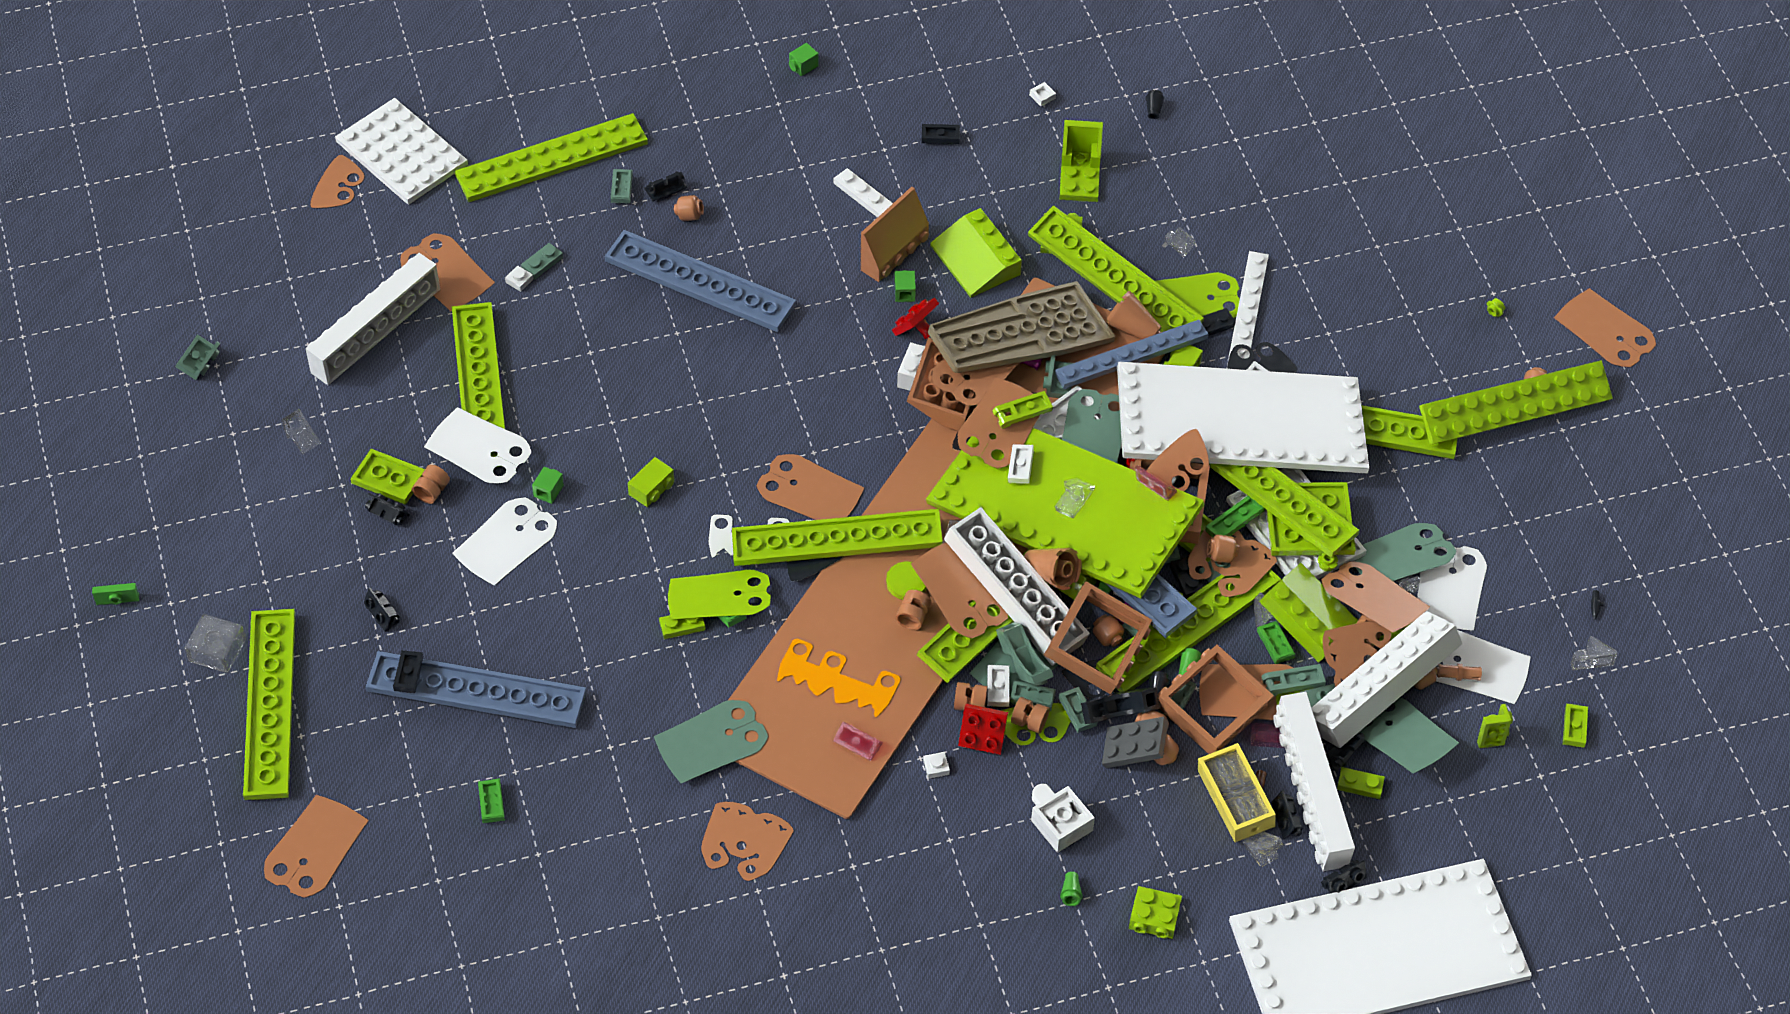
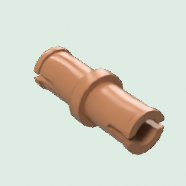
[1437,664,1482,681]

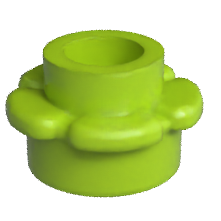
[1487,298,1505,317]
[1317,553,1338,572]

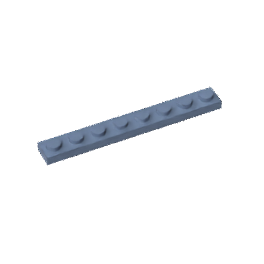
[1055,320,1208,389]

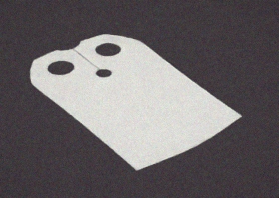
[424,407,531,483]
[452,498,557,585]
[1417,546,1487,630]
[1436,630,1530,704]

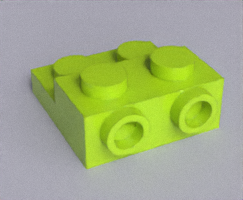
[1129,886,1182,939]

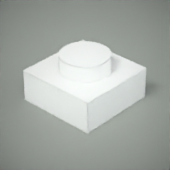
[1029,82,1056,106]
[505,266,533,292]
[923,752,950,779]

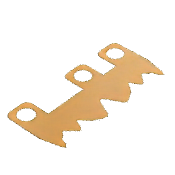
[777,639,901,718]

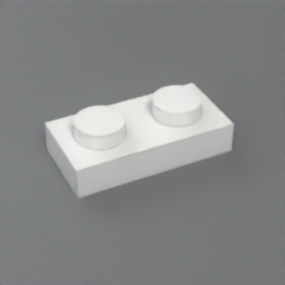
[1008,444,1034,484]
[987,665,1009,707]

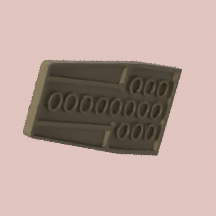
[928,281,1116,373]

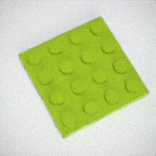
[1266,482,1356,556]

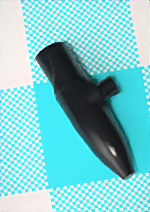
[1591,590,1604,620]

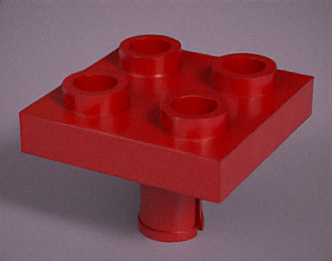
[892,297,939,339]
[958,704,1008,755]

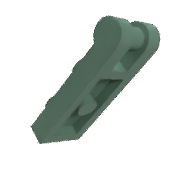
[1261,664,1326,697]

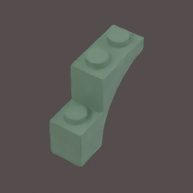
[996,622,1054,686]

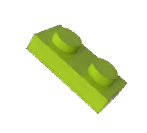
[659,615,705,639]
[1563,704,1588,748]
[1337,767,1385,799]

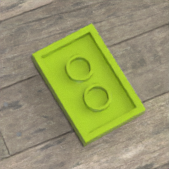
[351,449,425,505]

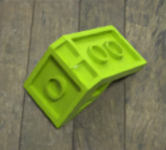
[1059,120,1103,202]

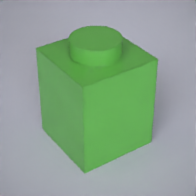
[789,43,819,76]
[895,270,915,302]
[532,467,564,504]

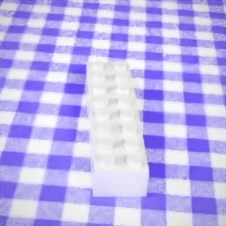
[306,253,440,385]
[944,507,1090,666]
[1311,611,1462,748]
[1273,692,1355,871]

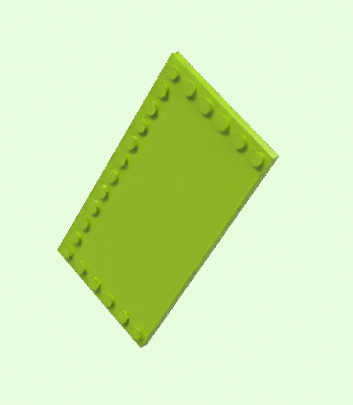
[926,428,1204,598]

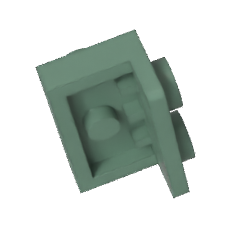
[175,334,220,380]

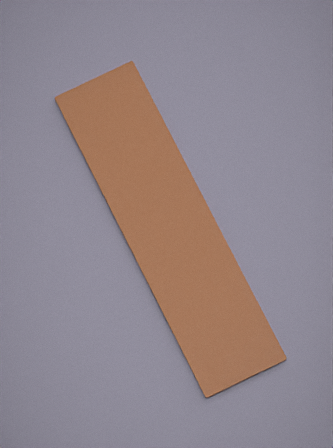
[725,278,1165,819]

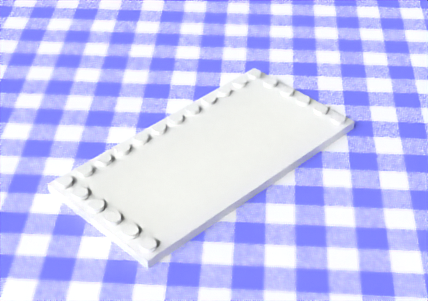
[1117,362,1369,473]
[1229,859,1532,1014]

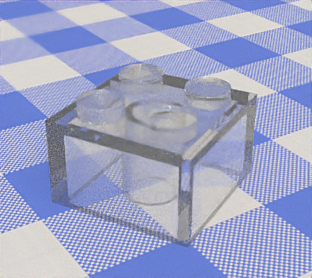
[184,614,246,673]

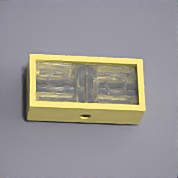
[1198,743,1276,842]

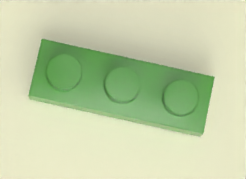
[1205,496,1265,537]

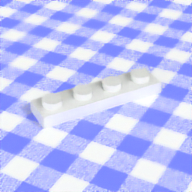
[834,168,893,217]

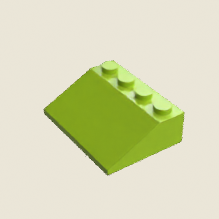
[930,208,1022,298]
[1259,562,1358,663]

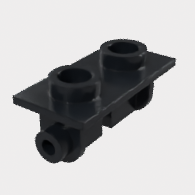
[644,171,687,202]
[365,493,410,525]
[364,588,400,632]
[1326,732,1365,773]
[1271,790,1303,840]
[1321,860,1367,893]

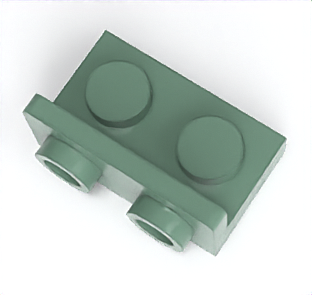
[1043,355,1073,398]

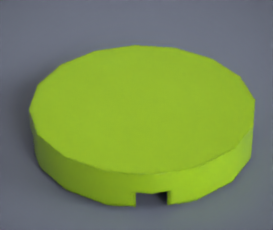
[886,561,927,600]

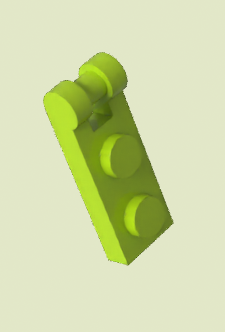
[992,391,1053,429]

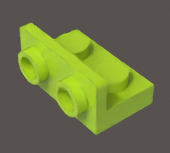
[1477,704,1513,748]

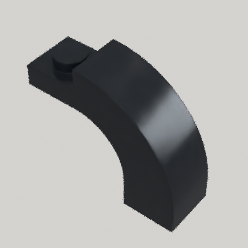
[1081,687,1161,724]

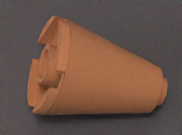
[1106,291,1162,339]
[1024,548,1082,590]

